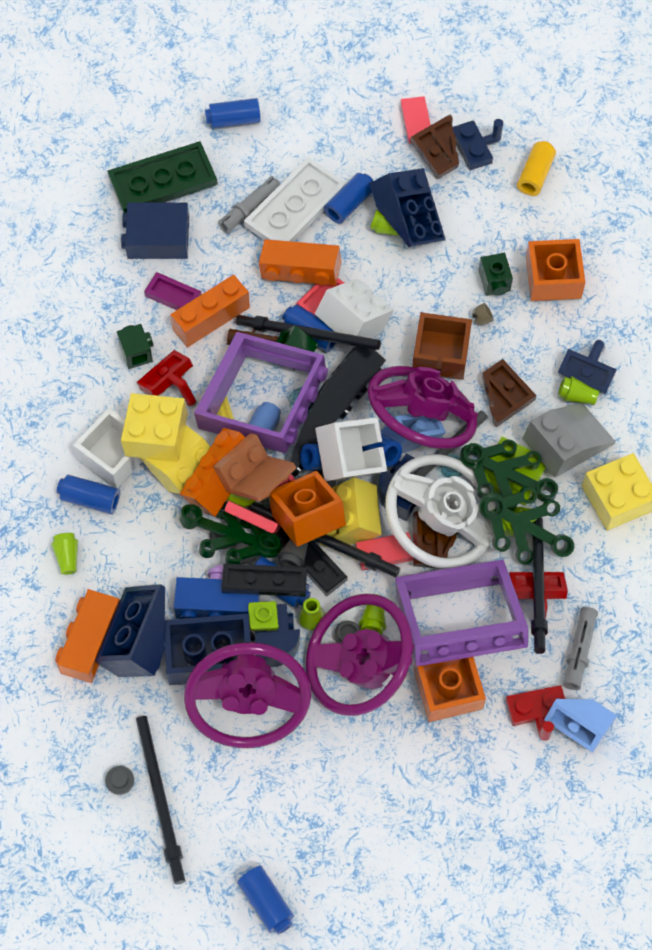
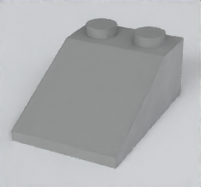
[522,403,616,478]

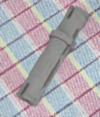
[218,176,280,234]
[563,607,598,690]

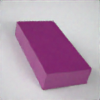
[144,272,202,310]

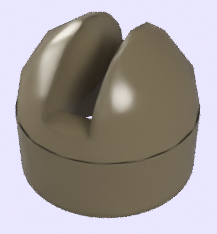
[472,303,494,325]

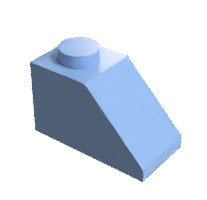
[380,414,446,453]
[544,699,617,753]

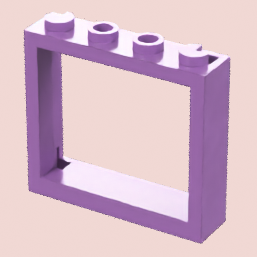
[194,332,328,454]
[395,559,528,666]

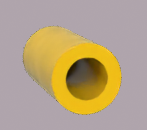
[517,141,556,196]

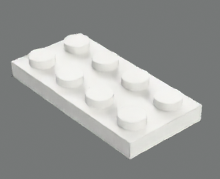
[244,157,346,242]

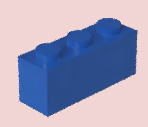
[174,577,260,619]

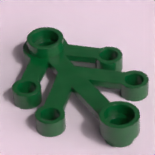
[459,439,558,511]
[478,486,574,565]
[179,501,281,564]

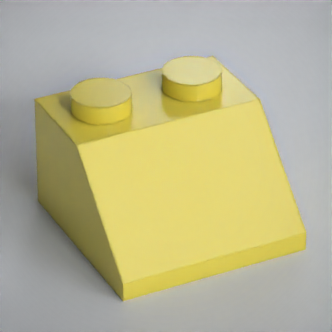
[140,425,210,494]

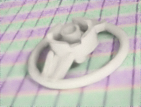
[386,454,495,569]

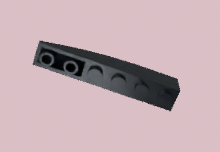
[285,346,386,477]

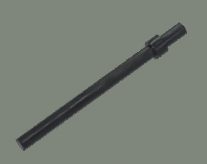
[236,315,381,350]
[250,502,400,577]
[531,517,548,654]
[136,716,186,885]

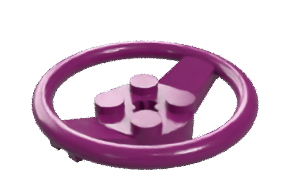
[368,366,478,449]
[306,594,414,716]
[184,643,311,748]

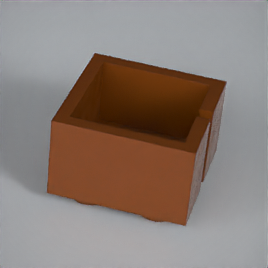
[412,312,472,380]

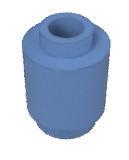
[248,402,281,431]

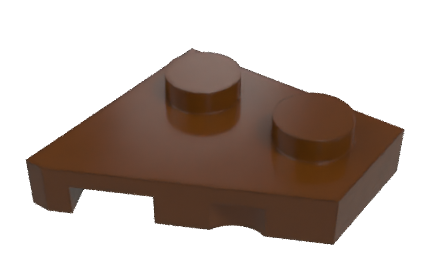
[410,114,459,179]
[482,359,537,428]
[413,511,458,569]

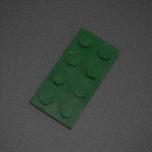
[107,141,218,213]

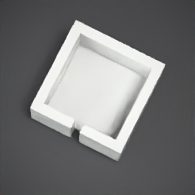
[315,279,394,346]
[73,408,143,488]
[315,417,387,482]

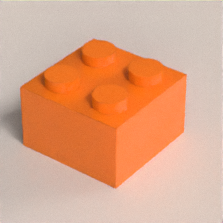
[525,239,586,301]
[269,471,346,547]
[414,657,486,723]

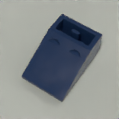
[369,168,446,247]

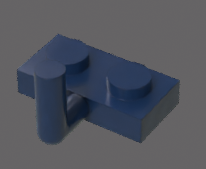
[453,119,504,170]
[558,340,617,394]

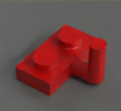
[136,350,196,406]
[509,572,568,619]
[505,685,565,741]

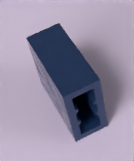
[121,202,190,259]

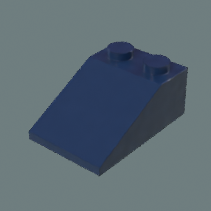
[95,584,165,677]

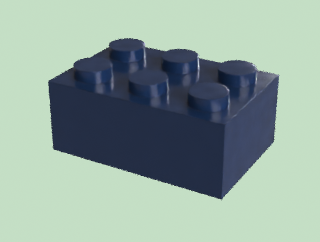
[165,613,251,685]

